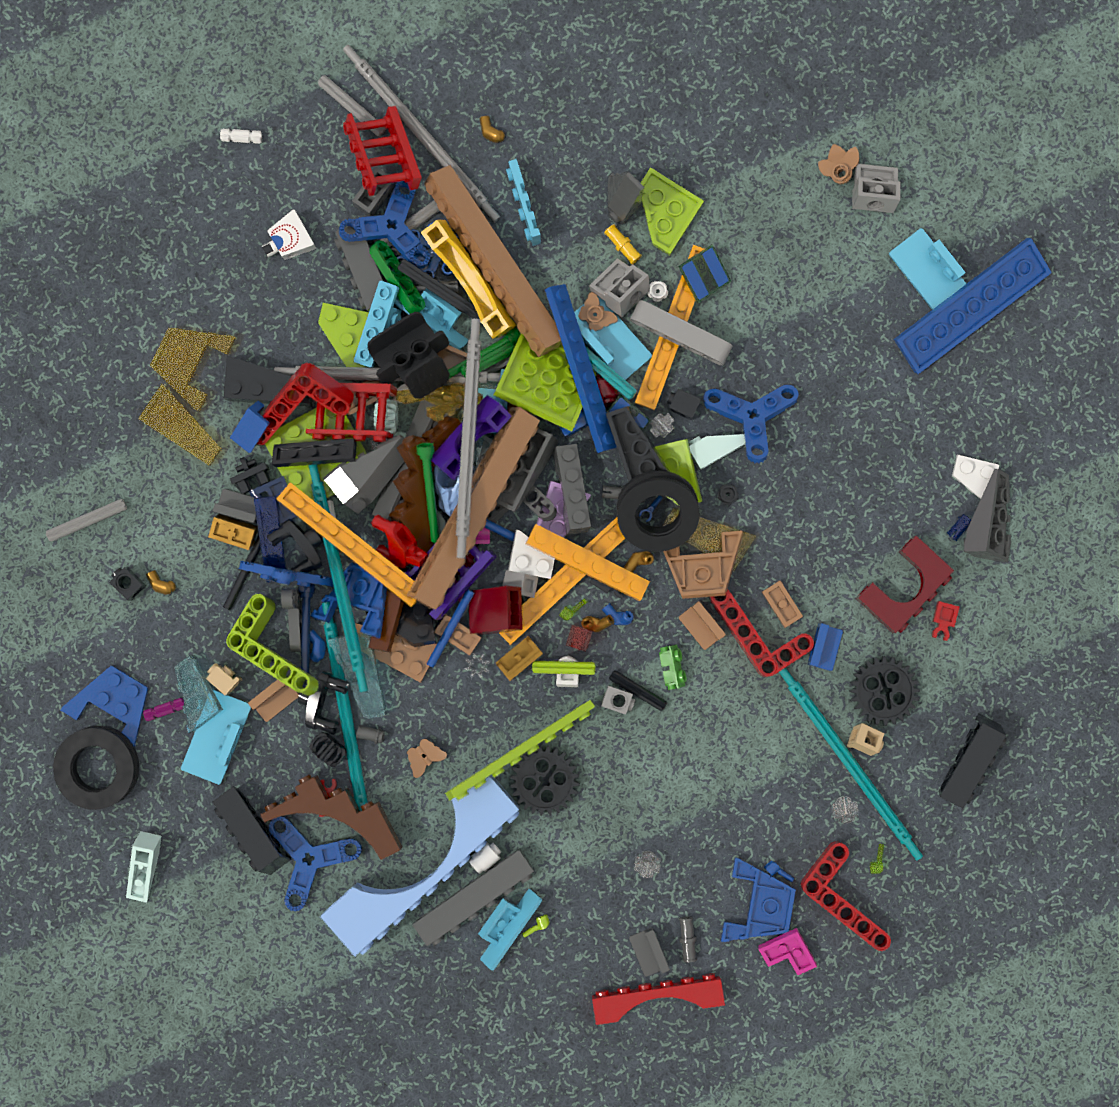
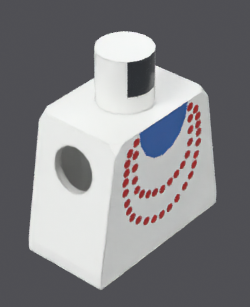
[262,210,316,260]

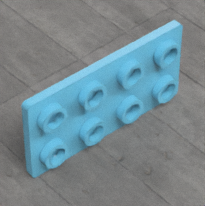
[889,228,966,310]
[574,297,652,380]
[181,690,251,785]

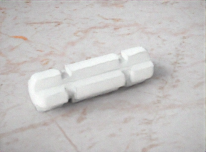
[220,129,262,143]

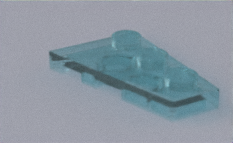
[175,655,223,733]

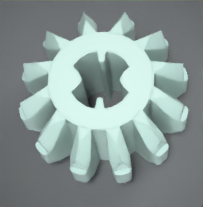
[373,399,399,434]

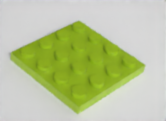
[493,333,597,432]
[265,408,367,501]

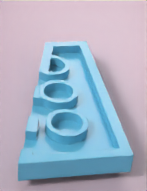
[506,159,541,246]

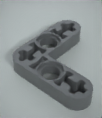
[486,485,557,523]
[281,588,301,652]

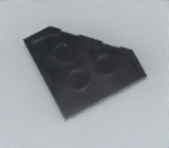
[366,601,436,647]

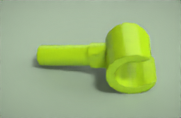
[522,915,550,938]

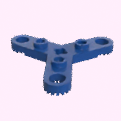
[339,181,430,269]
[703,385,798,464]
[239,561,334,587]
[269,816,362,911]

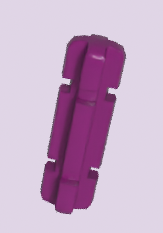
[143,698,186,721]

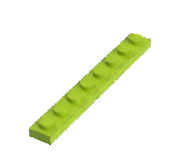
[445,700,595,801]

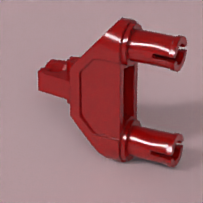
[372,514,428,570]

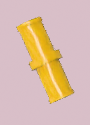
[604,224,642,265]

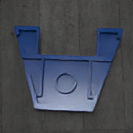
[311,563,387,639]
[60,666,149,748]
[721,857,796,942]

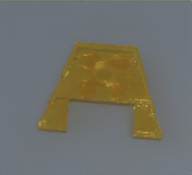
[150,328,236,412]
[396,383,483,421]

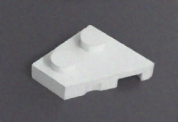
[952,455,999,499]
[508,530,555,579]

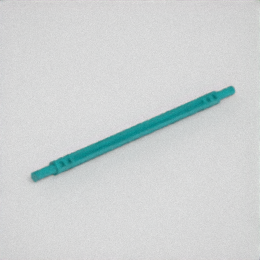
[308,465,368,693]
[322,602,368,811]
[779,667,923,861]

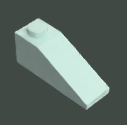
[689,434,745,471]
[126,831,161,903]

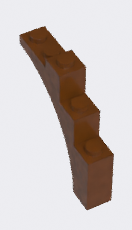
[389,416,461,553]
[260,774,403,860]

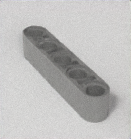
[630,300,733,366]

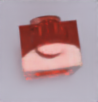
[566,625,593,652]

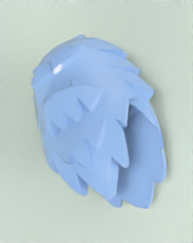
[434,465,475,516]

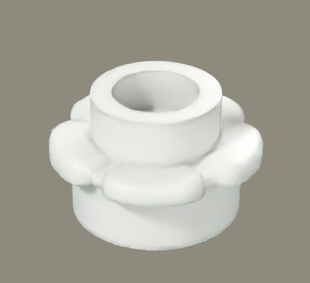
[647,281,668,302]

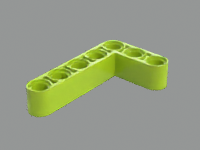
[226,594,318,695]

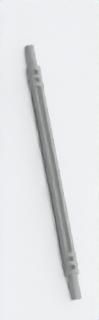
[343,45,500,223]
[456,319,481,559]
[274,366,501,383]

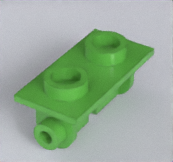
[659,645,687,690]

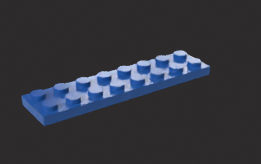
[894,238,1052,374]

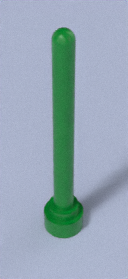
[448,327,520,380]
[416,442,439,544]

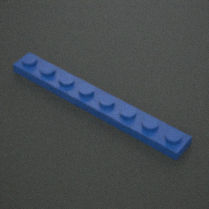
[545,284,617,453]

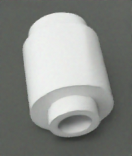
[469,842,501,874]

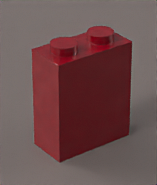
[469,586,523,635]

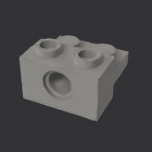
[852,164,900,213]
[589,258,650,317]

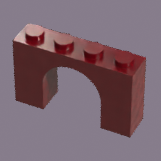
[855,536,954,633]

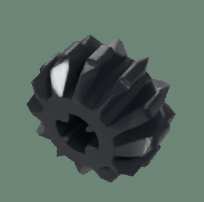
[309,732,347,767]

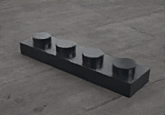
[272,438,357,467]

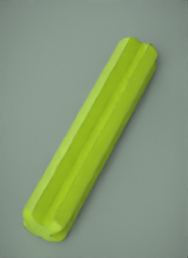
[532,661,596,675]

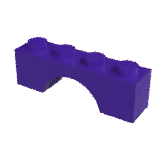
[431,395,512,481]

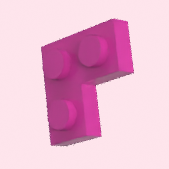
[758,928,817,975]

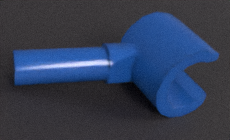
[639,495,663,522]
[764,861,794,882]

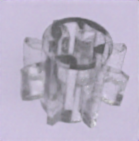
[649,413,675,439]
[464,653,490,679]
[832,797,859,824]
[634,851,661,878]

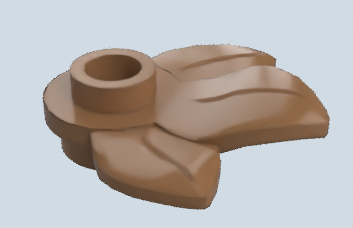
[818,144,859,184]

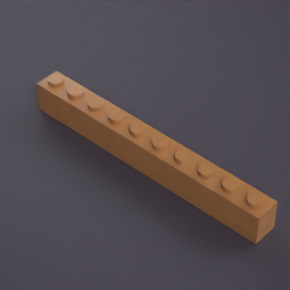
[424,165,562,357]
[407,407,540,610]

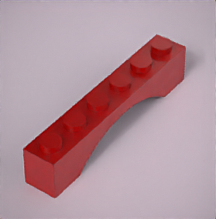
[592,973,725,1025]

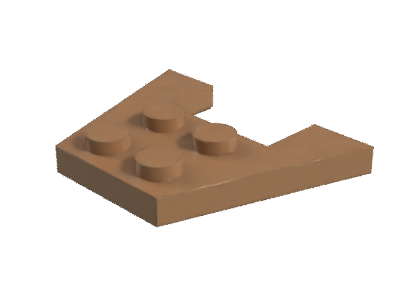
[663,531,743,599]

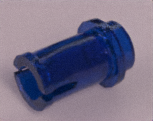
[946,514,971,542]

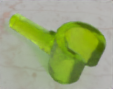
[559,598,588,621]
[870,844,884,874]

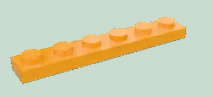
[525,524,650,601]

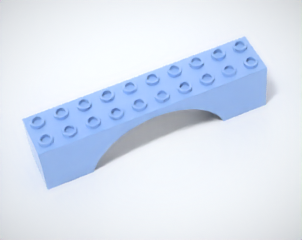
[320,774,520,956]

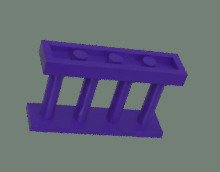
[405,544,497,620]

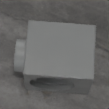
[503,570,538,598]
[601,686,635,715]

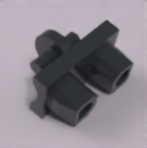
[229,457,271,495]

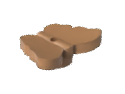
[578,292,618,331]
[407,739,447,778]

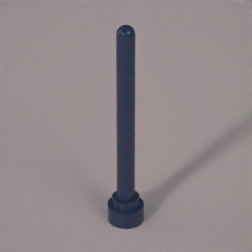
[298,584,315,687]

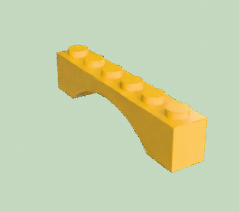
[421,220,517,339]

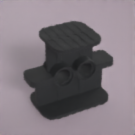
[367,312,450,399]

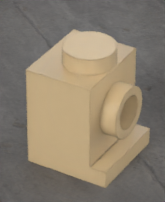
[206,663,242,696]
[847,723,884,756]

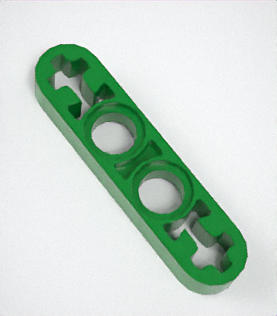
[369,240,425,313]

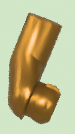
[479,116,505,143]
[623,551,654,573]
[146,570,176,595]
[581,615,614,632]

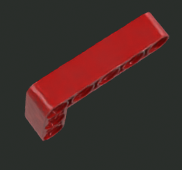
[257,363,354,445]
[709,589,814,677]
[801,841,891,951]

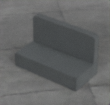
[213,489,260,524]
[629,927,670,977]

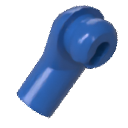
[602,603,634,625]
[310,630,326,662]

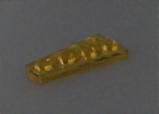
[138,384,222,466]
[662,508,756,572]

